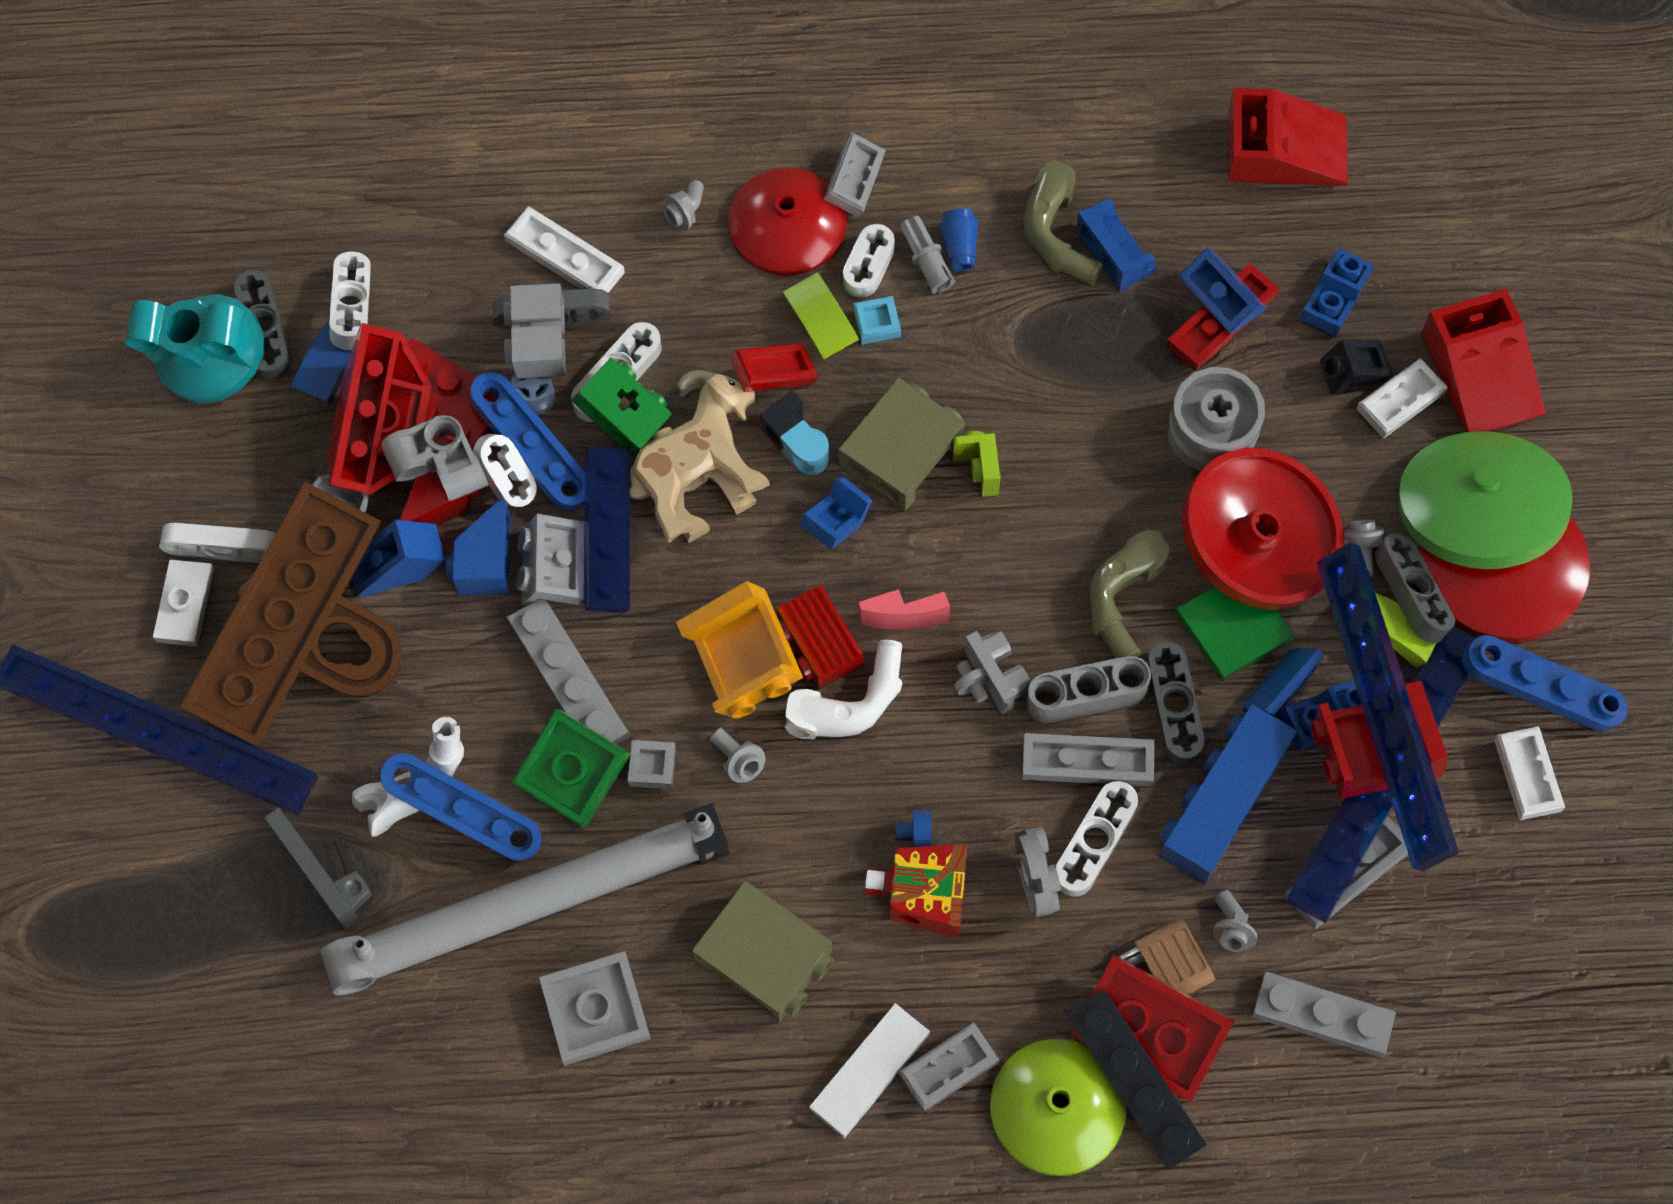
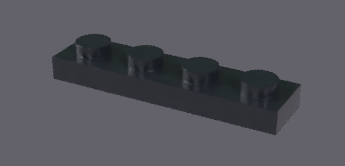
[1066,989,1207,1170]

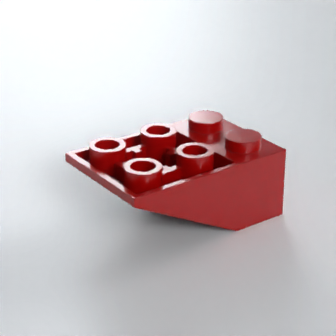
[1227,88,1348,186]
[1421,288,1546,432]

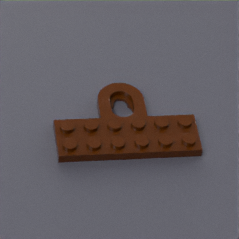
[180,482,402,748]

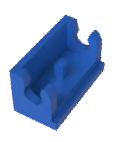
[1076,199,1157,293]

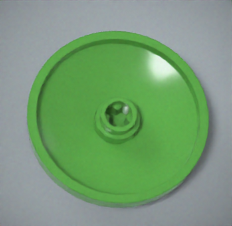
[1399,431,1572,569]

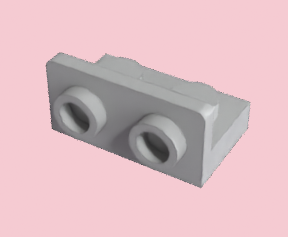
[516,514,584,606]

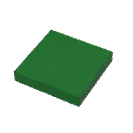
[1175,587,1295,682]
[511,708,631,828]

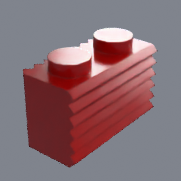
[777,585,863,690]

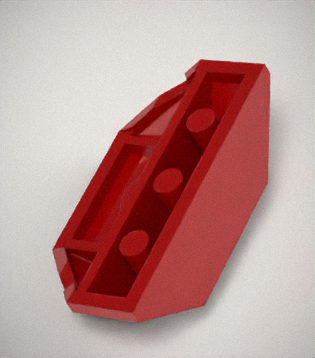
[328,323,431,495]

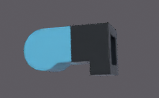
[760,390,829,475]

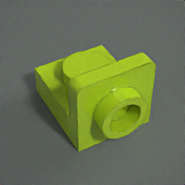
[952,431,1000,497]

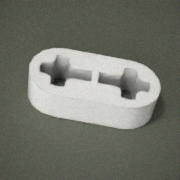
[843,224,895,298]
[473,434,537,507]

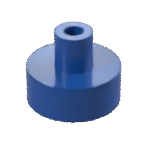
[896,810,931,847]

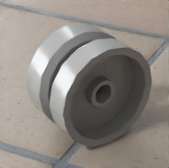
[1168,367,1265,471]

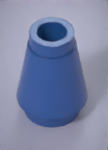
[939,208,979,271]

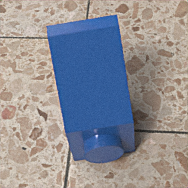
[446,501,511,596]
[352,520,446,597]

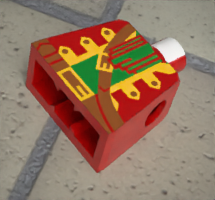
[865,844,968,938]

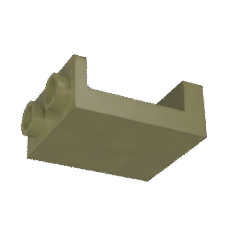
[839,378,965,512]
[692,880,834,1022]

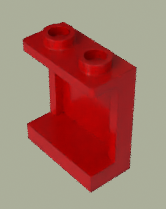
[1311,681,1448,799]

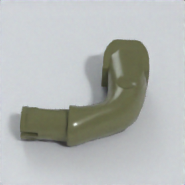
[1023,159,1103,286]
[1090,530,1170,659]

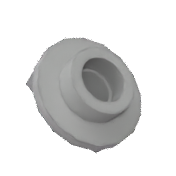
[663,180,704,231]
[1343,520,1384,579]
[709,727,766,783]
[1213,890,1257,952]

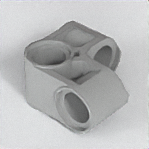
[381,415,488,500]

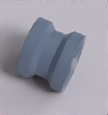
[511,374,555,415]

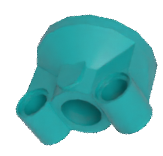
[124,294,264,404]

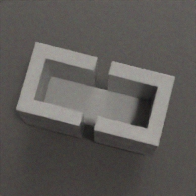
[503,283,566,378]

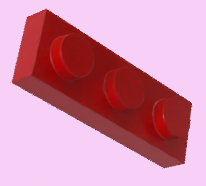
[1166,263,1280,372]

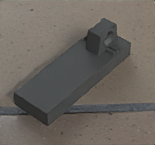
[264,808,372,930]

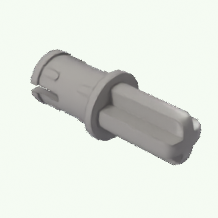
[901,216,955,294]

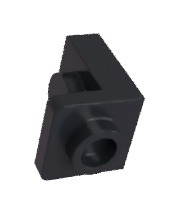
[1320,339,1393,394]

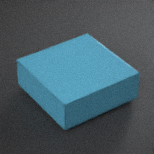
[853,296,901,345]

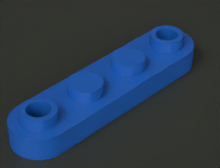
[470,372,591,511]
[1462,635,1627,732]
[380,753,541,861]

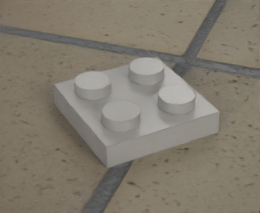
[539,951,651,1066]

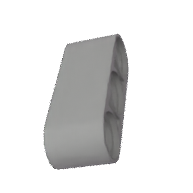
[1026,656,1151,724]

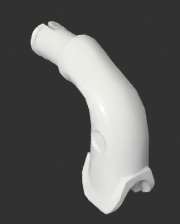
[785,640,902,739]
[352,717,464,837]

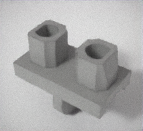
[954,631,1031,715]

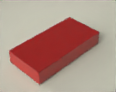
[729,343,818,392]

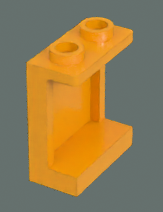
[676,581,803,719]

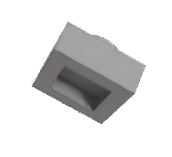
[628,740,676,789]

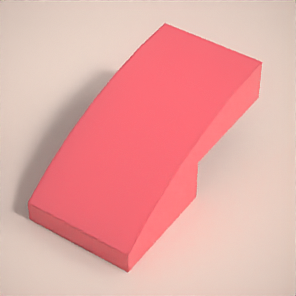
[858,589,950,630]

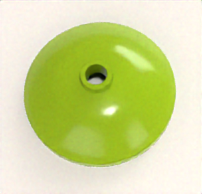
[990,1039,1126,1176]

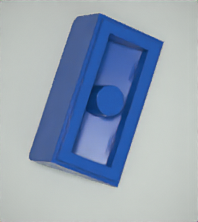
[1178,247,1267,334]
[1241,648,1323,718]

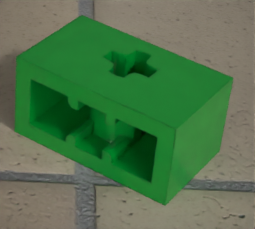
[571,357,672,456]

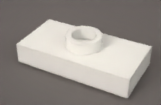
[1356,358,1448,439]
[153,560,214,647]
[1494,726,1565,820]

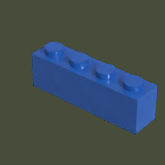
[1158,704,1297,884]

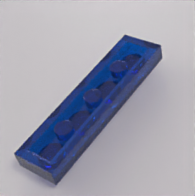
[585,446,630,613]

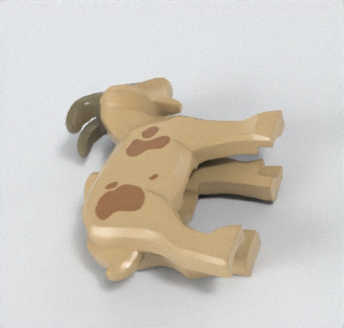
[627,370,770,543]

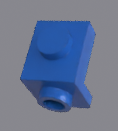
[800,476,872,550]

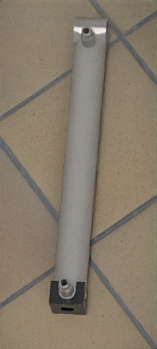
[320,803,730,995]

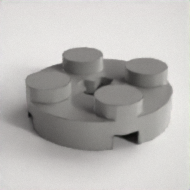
[1014,826,1061,918]

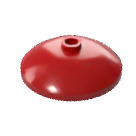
[728,168,847,276]

